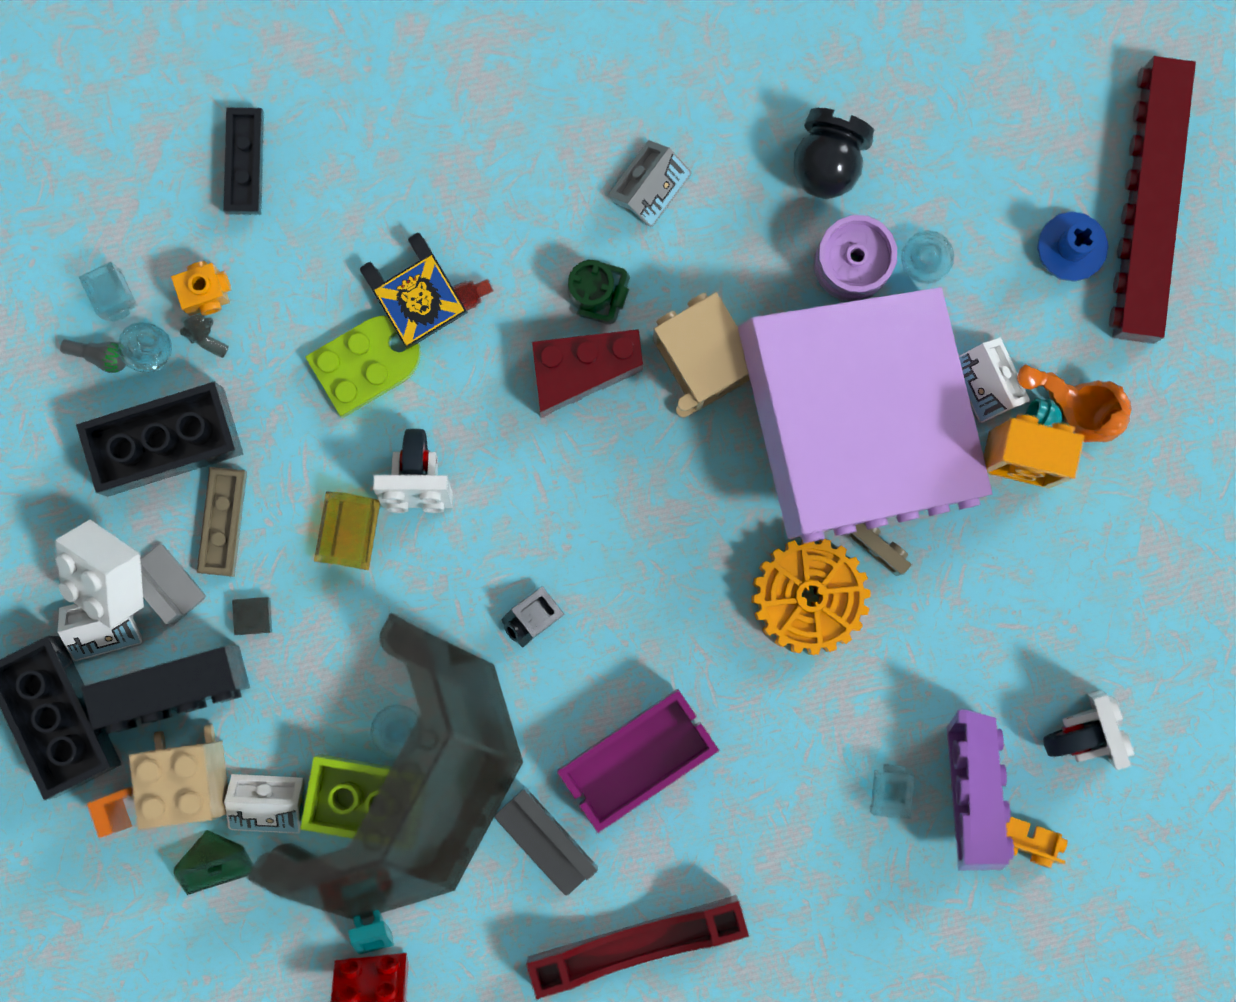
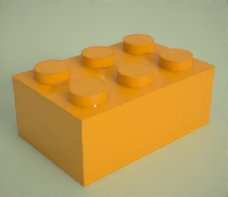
[983,414,1085,489]

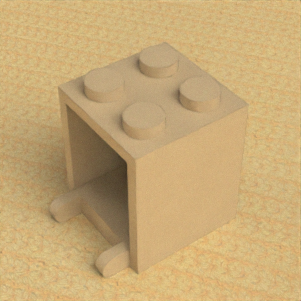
[653,292,750,418]
[129,724,228,830]

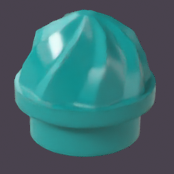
[1025,398,1062,427]

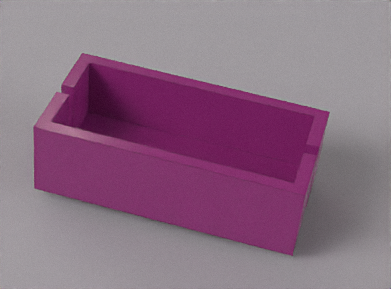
[557,689,720,833]

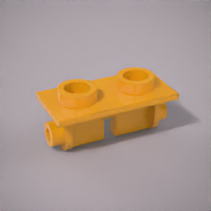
[1006,816,1068,868]

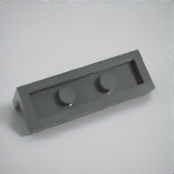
[495,787,598,895]

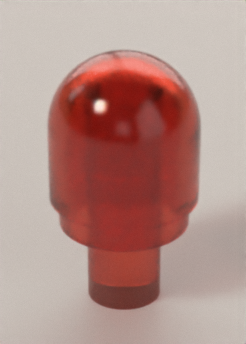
[453,279,494,311]

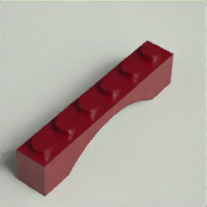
[526,895,750,1000]

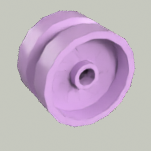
[814,215,897,301]

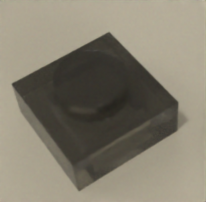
[232,597,272,636]

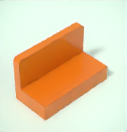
[87,786,134,839]

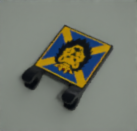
[360,232,468,350]

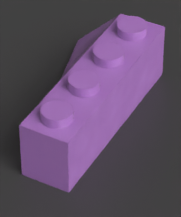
[946,710,1014,871]

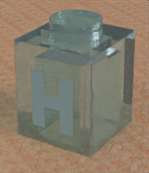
[79,262,138,322]

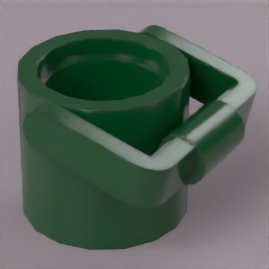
[568,260,630,324]

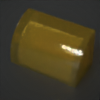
[314,491,380,570]

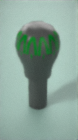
[60,339,128,373]

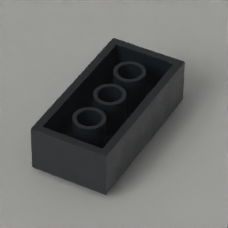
[76,381,244,497]
[0,636,122,801]
[81,646,250,734]

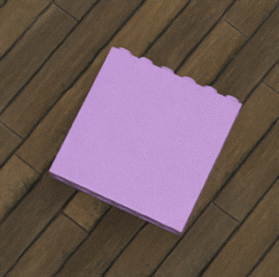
[738,287,993,543]

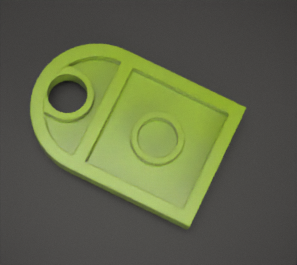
[305,316,421,418]

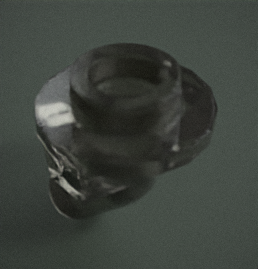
[179,314,229,358]

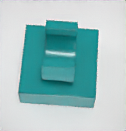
[348,909,394,955]

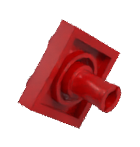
[330,953,409,1002]

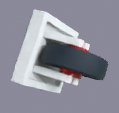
[373,429,453,513]
[1043,690,1134,770]

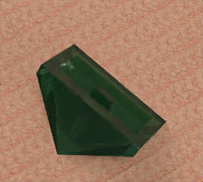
[174,830,256,895]

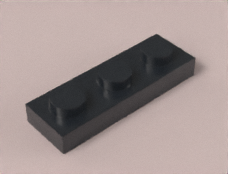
[223,108,264,215]

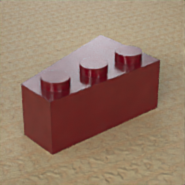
[532,329,643,418]

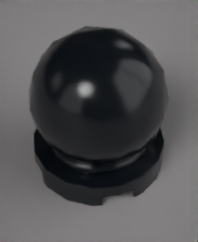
[793,108,875,199]

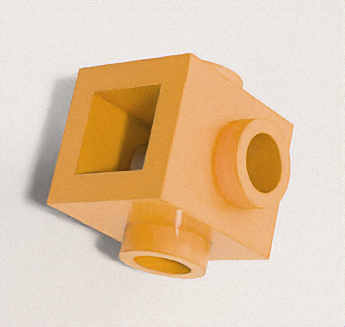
[171,261,232,316]

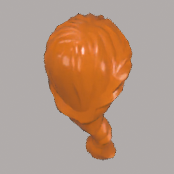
[1017,364,1132,442]

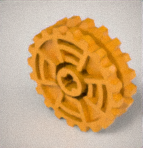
[751,539,871,655]

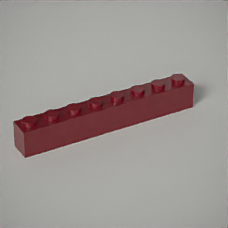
[1109,56,1196,344]

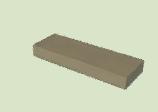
[197,467,247,577]

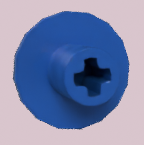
[1037,211,1108,282]

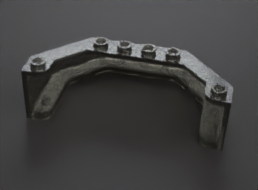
[246,613,523,920]

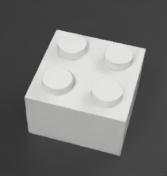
[55,520,144,628]

